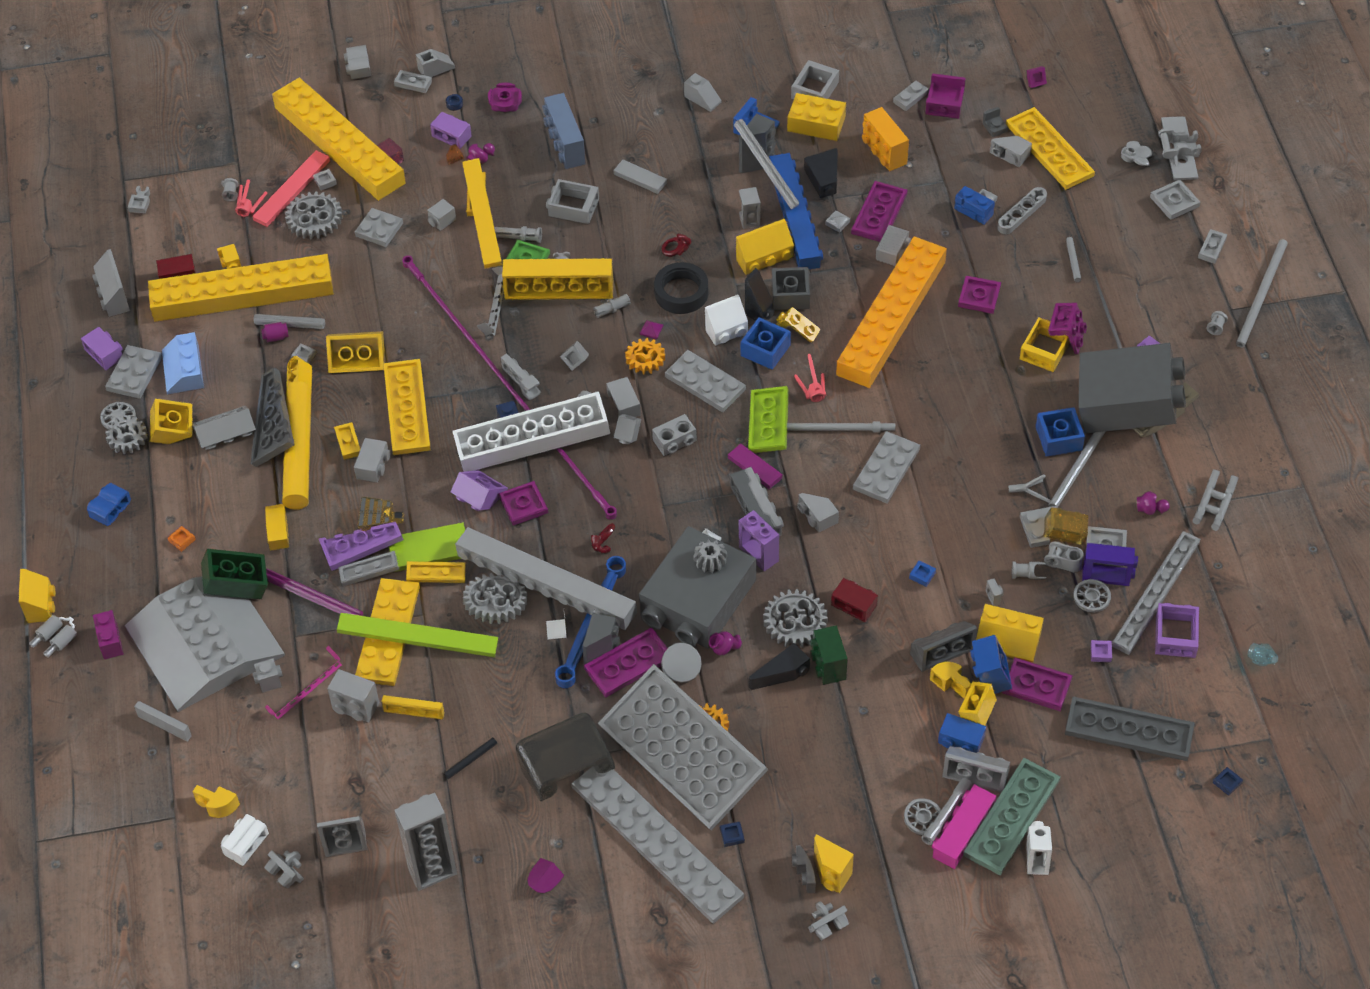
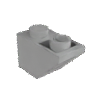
[416,49,455,77]
[990,136,1032,167]
[797,493,839,533]

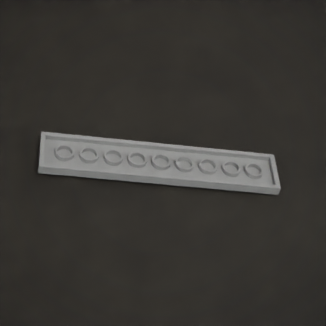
[571,759,744,924]

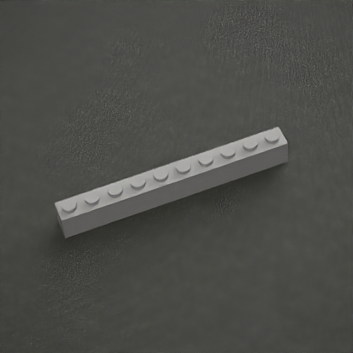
[455,527,637,630]

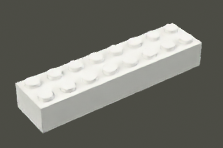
[453,392,610,471]

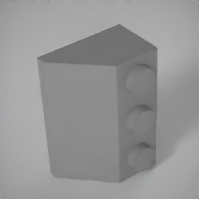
[92,249,130,317]
[192,406,256,450]
[943,746,1010,792]

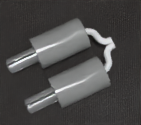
[29,615,77,658]

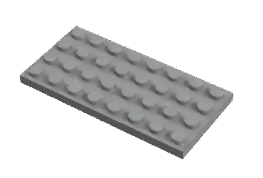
[598,664,768,831]

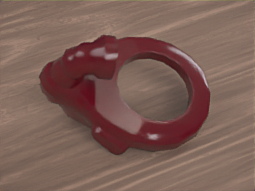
[662,233,692,257]
[591,523,615,554]

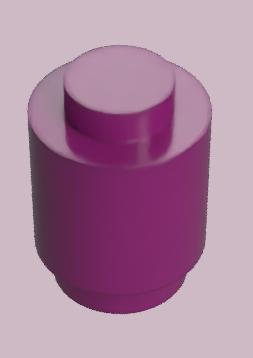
[261,322,289,343]

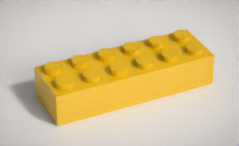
[502,258,613,300]

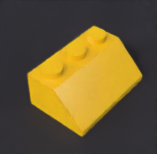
[736,219,794,275]
[326,331,384,373]
[976,604,1044,663]

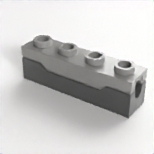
[730,467,784,536]

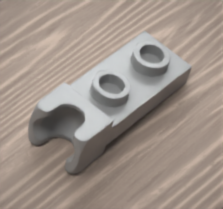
[501,353,541,400]

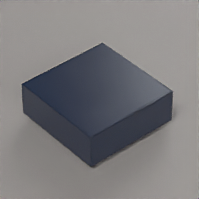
[1213,767,1243,796]
[719,821,745,847]

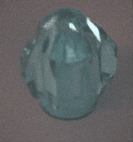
[1248,643,1278,666]

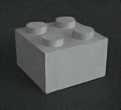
[327,669,379,722]

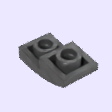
[792,845,816,893]

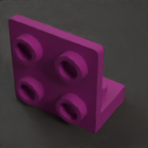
[1048,303,1087,354]

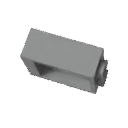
[791,60,839,99]
[546,179,599,224]

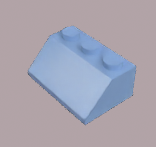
[162,332,204,394]

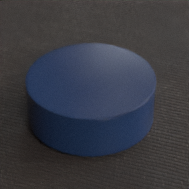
[446,94,463,111]

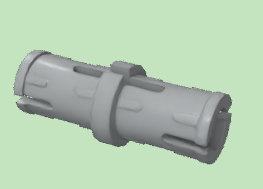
[593,294,631,318]

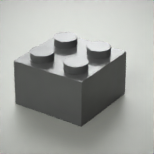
[772,267,810,310]

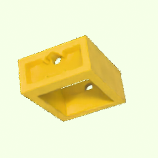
[1019,317,1070,372]

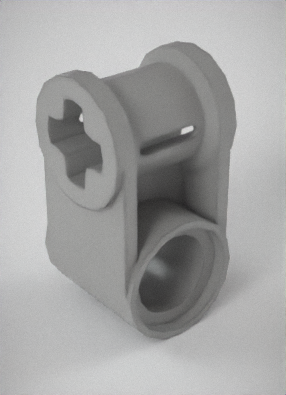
[1044,541,1084,572]

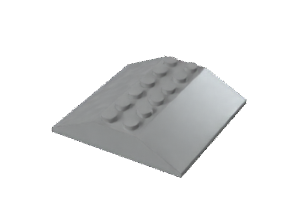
[125,576,285,712]

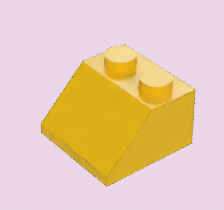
[150,399,192,444]
[19,569,56,623]
[814,834,854,893]

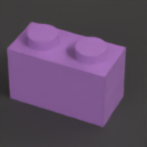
[430,112,472,149]
[81,327,123,370]

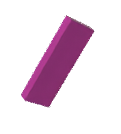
[728,443,783,490]

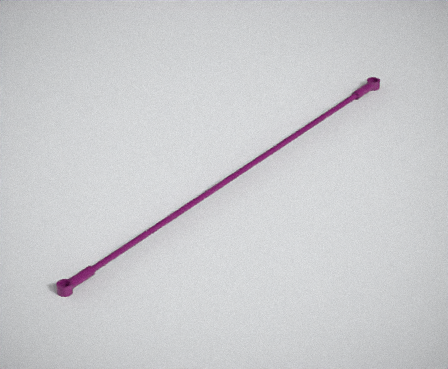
[402,255,617,520]

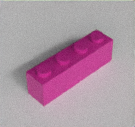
[931,784,996,869]

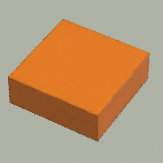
[168,526,196,552]

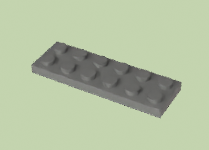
[1065,697,1195,761]

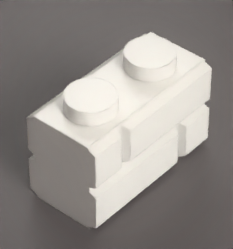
[221,814,269,866]

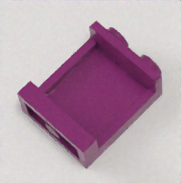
[925,74,966,119]

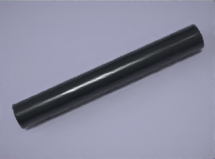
[444,737,497,780]

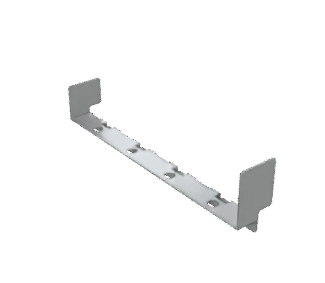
[477,266,504,336]

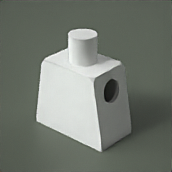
[1026,821,1052,875]

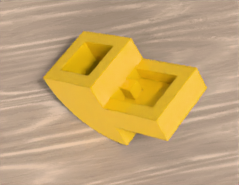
[930,662,971,699]
[193,785,240,818]

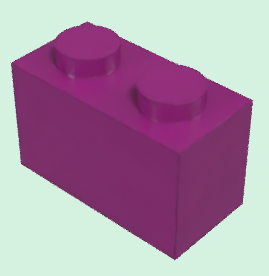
[93,610,124,660]

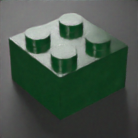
[810,625,848,685]

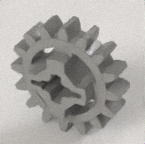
[105,416,148,454]

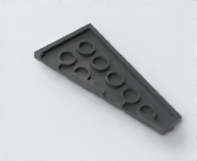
[250,368,294,467]

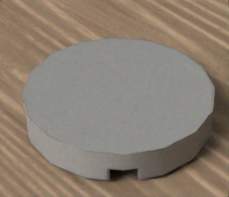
[661,643,702,683]

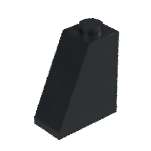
[804,148,838,198]

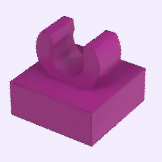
[1026,66,1047,88]

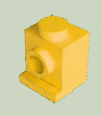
[217,244,241,269]

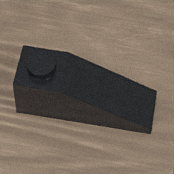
[745,268,774,321]
[749,643,810,690]

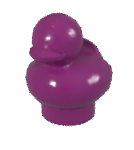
[466,143,495,164]
[1137,491,1170,515]
[709,631,742,656]

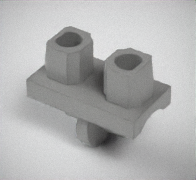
[264,850,304,889]
[808,901,849,941]

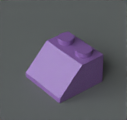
[451,470,508,511]

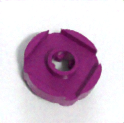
[488,82,522,112]

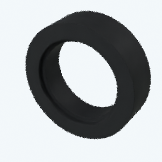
[654,262,708,314]

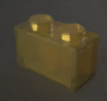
[1044,507,1088,545]

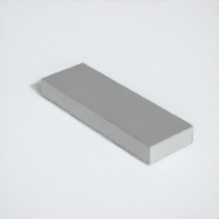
[613,160,667,194]
[338,551,399,586]
[134,701,192,742]

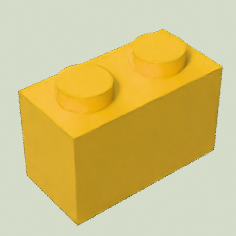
[958,681,997,726]

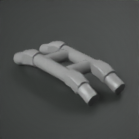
[1193,469,1239,531]

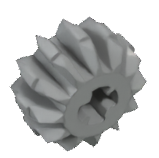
[693,539,727,573]

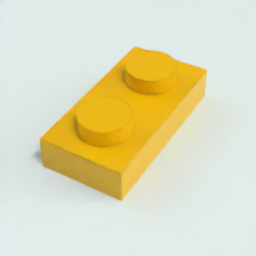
[334,422,361,460]

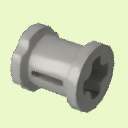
[222,178,238,201]
[1206,311,1228,335]

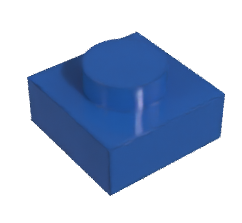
[909,561,936,587]

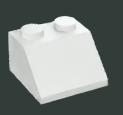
[705,295,748,346]

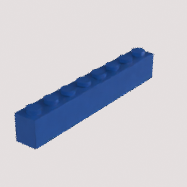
[769,153,823,270]

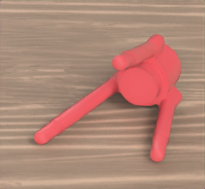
[235,179,267,217]
[794,354,826,402]

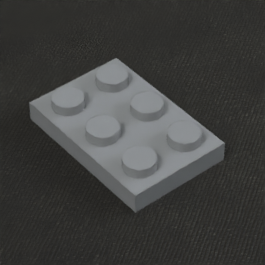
[105,345,162,399]

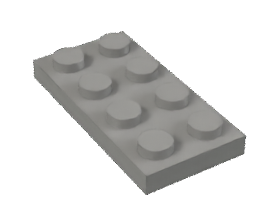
[665,350,746,412]
[853,431,920,504]

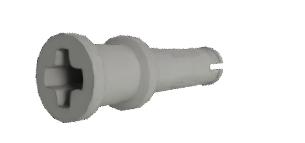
[494,226,542,243]

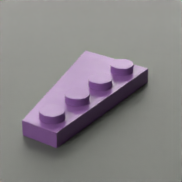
[319,522,404,571]

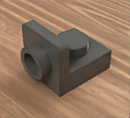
[982,107,1008,137]

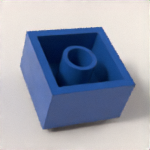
[740,317,791,370]
[1036,407,1085,457]
[970,635,1012,694]

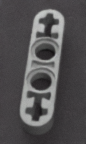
[997,187,1047,234]

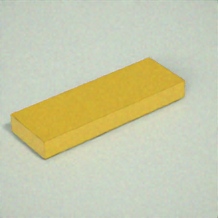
[406,561,466,583]
[382,695,444,720]

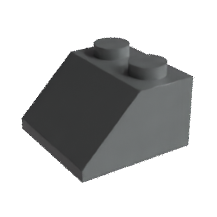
[582,613,620,665]

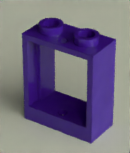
[1082,543,1138,586]

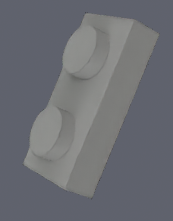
[394,70,432,93]
[893,81,929,111]
[1198,229,1227,264]

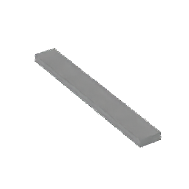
[1112,531,1201,655]

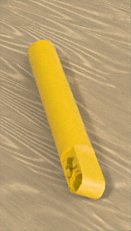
[282,356,312,510]

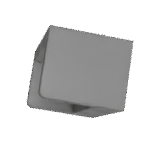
[739,187,761,229]
[606,377,641,417]

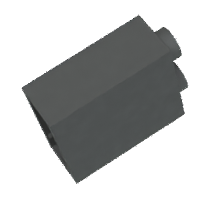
[1079,343,1186,433]
[639,526,756,649]

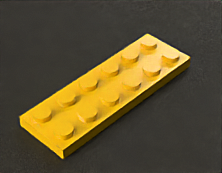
[1006,107,1095,190]
[383,359,431,455]
[355,578,420,686]

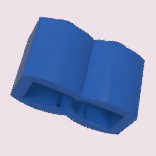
[87,483,131,526]

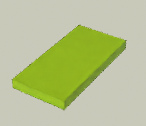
[748,386,789,453]
[389,522,465,572]

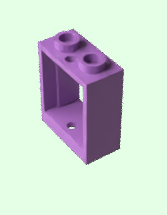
[739,510,779,571]
[1155,603,1199,658]

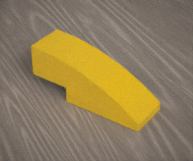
[265,504,289,551]

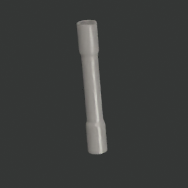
[922,778,972,845]

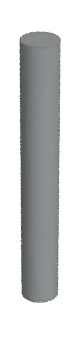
[1066,237,1081,282]

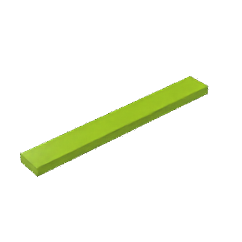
[337,613,498,657]

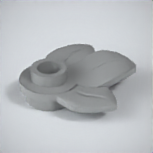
[1121,141,1153,166]

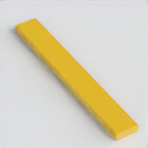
[462,158,502,269]

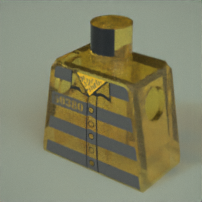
[358,497,404,531]

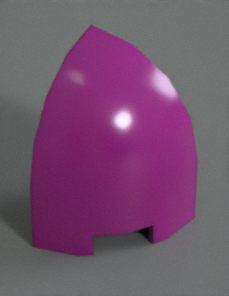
[527,858,564,893]

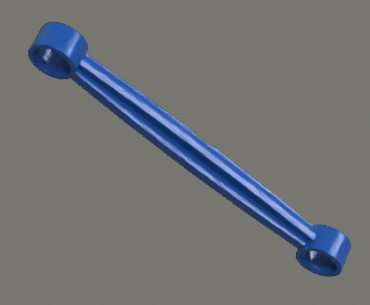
[555,556,626,688]

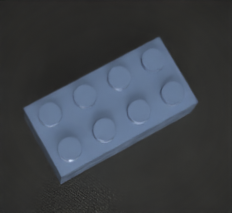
[542,93,586,169]

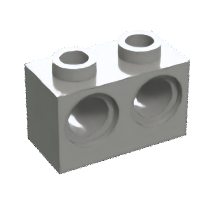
[652,414,697,456]

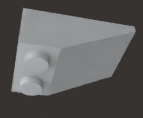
[317,816,367,857]

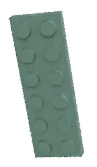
[963,758,1060,876]

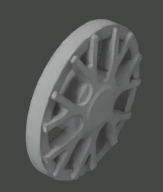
[100,402,136,430]
[1073,579,1111,613]
[904,799,941,835]

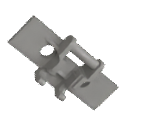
[1158,116,1201,180]

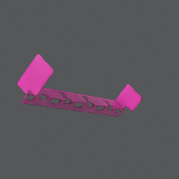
[265,646,342,719]

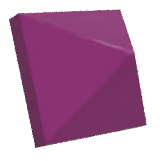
[640,320,663,340]

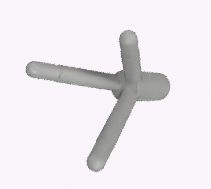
[1008,474,1051,503]

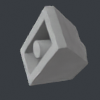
[684,73,721,112]

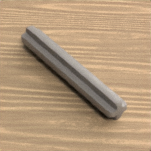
[254,314,325,329]

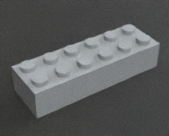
[395,793,457,891]

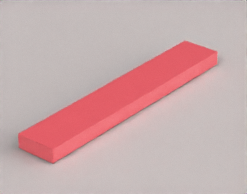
[252,150,330,227]

